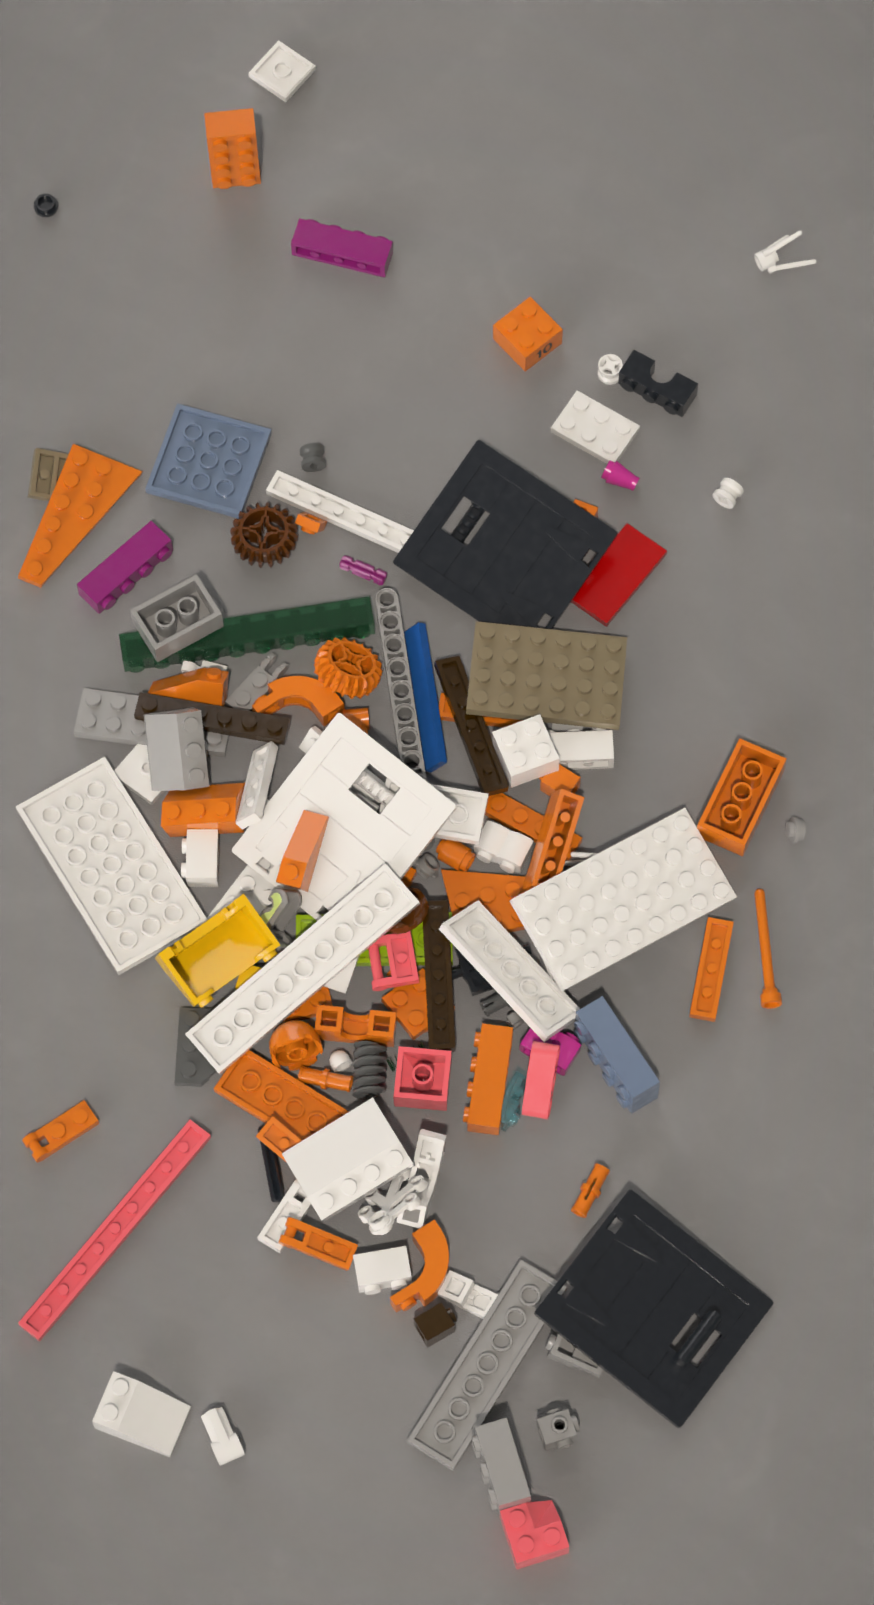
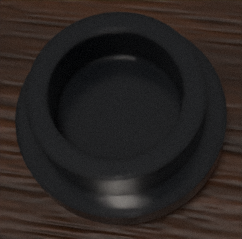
[34,193,58,217]

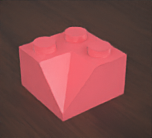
[393,1046,452,1111]
[500,1500,569,1570]

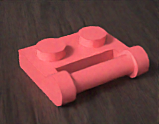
[367,931,419,991]

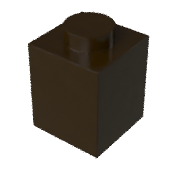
[413,1302,457,1348]

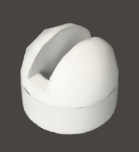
[329,1050,353,1073]

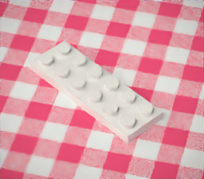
[439,900,580,1042]

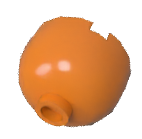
[269,1021,323,1071]

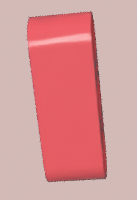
[522,1041,560,1120]

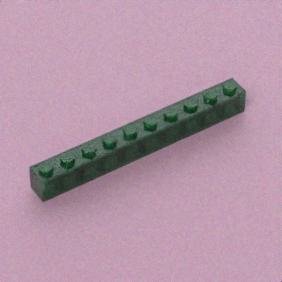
[119,596,375,673]

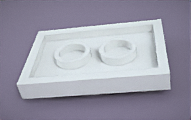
[551,391,640,464]

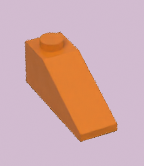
[147,668,229,706]
[276,810,329,892]

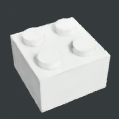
[492,714,559,788]

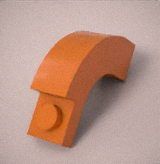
[252,676,345,726]
[390,1219,449,1313]

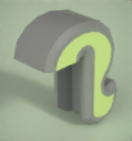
[259,888,301,953]

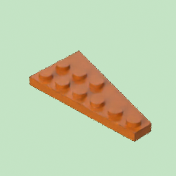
[18,444,143,588]
[441,869,526,933]

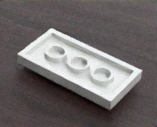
[379,778,489,845]

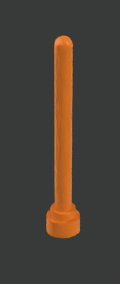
[754,889,782,1009]

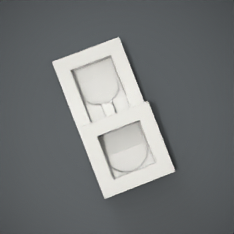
[437,1270,498,1319]

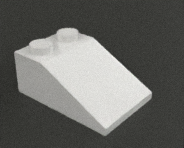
[92,1371,191,1457]

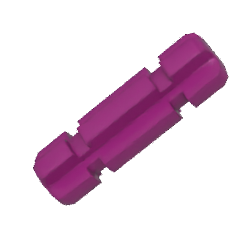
[339,555,387,585]

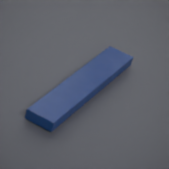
[404,622,447,773]

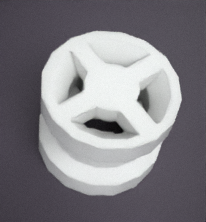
[598,354,623,385]
[712,478,744,509]

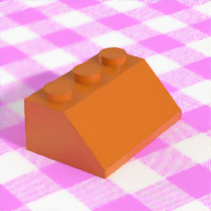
[161,783,245,837]

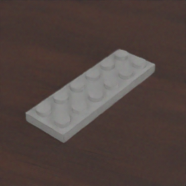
[74,688,229,757]

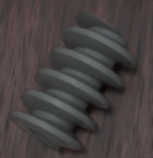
[352,1041,387,1100]

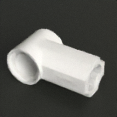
[201,1407,245,1466]

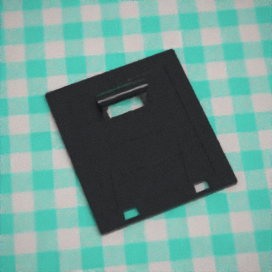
[393,440,618,629]
[534,1190,774,1428]

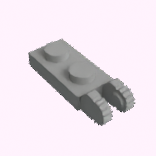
[225,652,289,712]

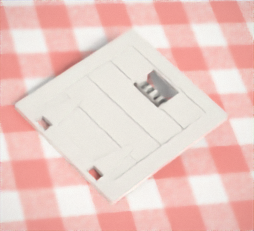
[232,713,457,921]

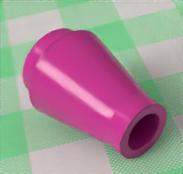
[601,460,640,491]

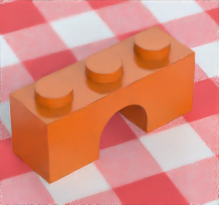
[314,1005,397,1047]

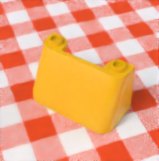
[155,894,280,1008]

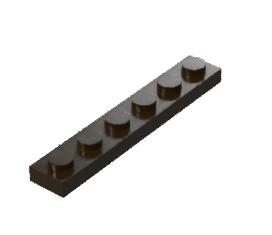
[434,655,509,796]
[134,692,290,745]
[423,900,456,1052]

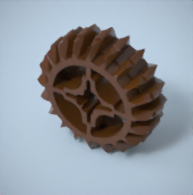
[230,501,298,568]

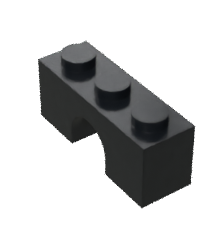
[618,350,698,417]

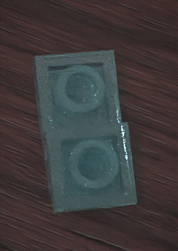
[501,1071,526,1132]

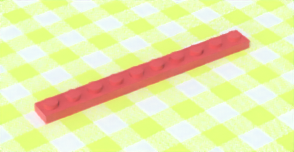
[18,1119,211,1342]

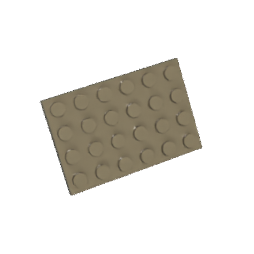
[466,621,627,730]

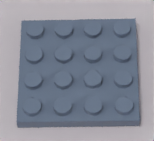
[145,403,272,519]

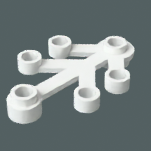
[358,1169,428,1235]

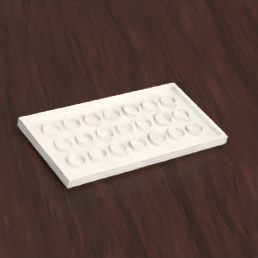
[15,757,207,975]
[509,808,737,992]

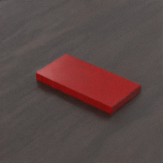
[571,523,667,627]

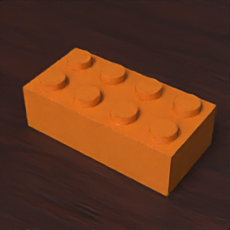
[204,108,261,189]
[697,738,787,857]

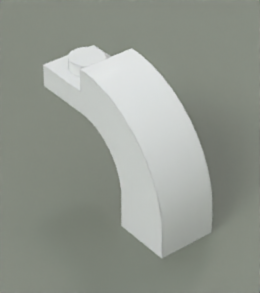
[396,1129,447,1229]

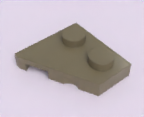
[27,448,68,502]

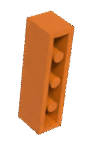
[522,789,585,891]
[463,1023,513,1135]

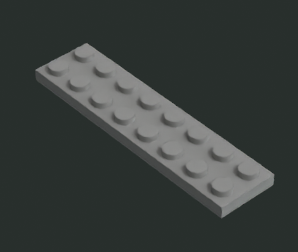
[407,1260,567,1471]

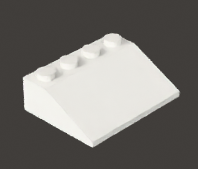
[282,1097,414,1222]

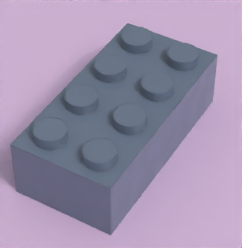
[573,996,660,1114]

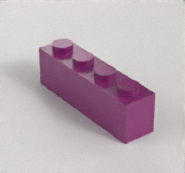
[291,218,393,278]
[77,521,173,614]

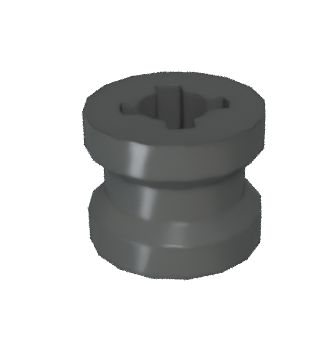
[300,443,326,472]

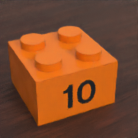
[493,296,563,372]

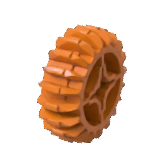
[314,637,382,699]

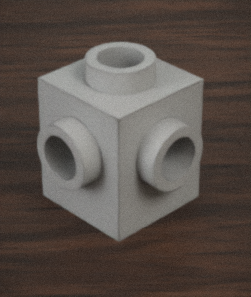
[537,1408,580,1451]

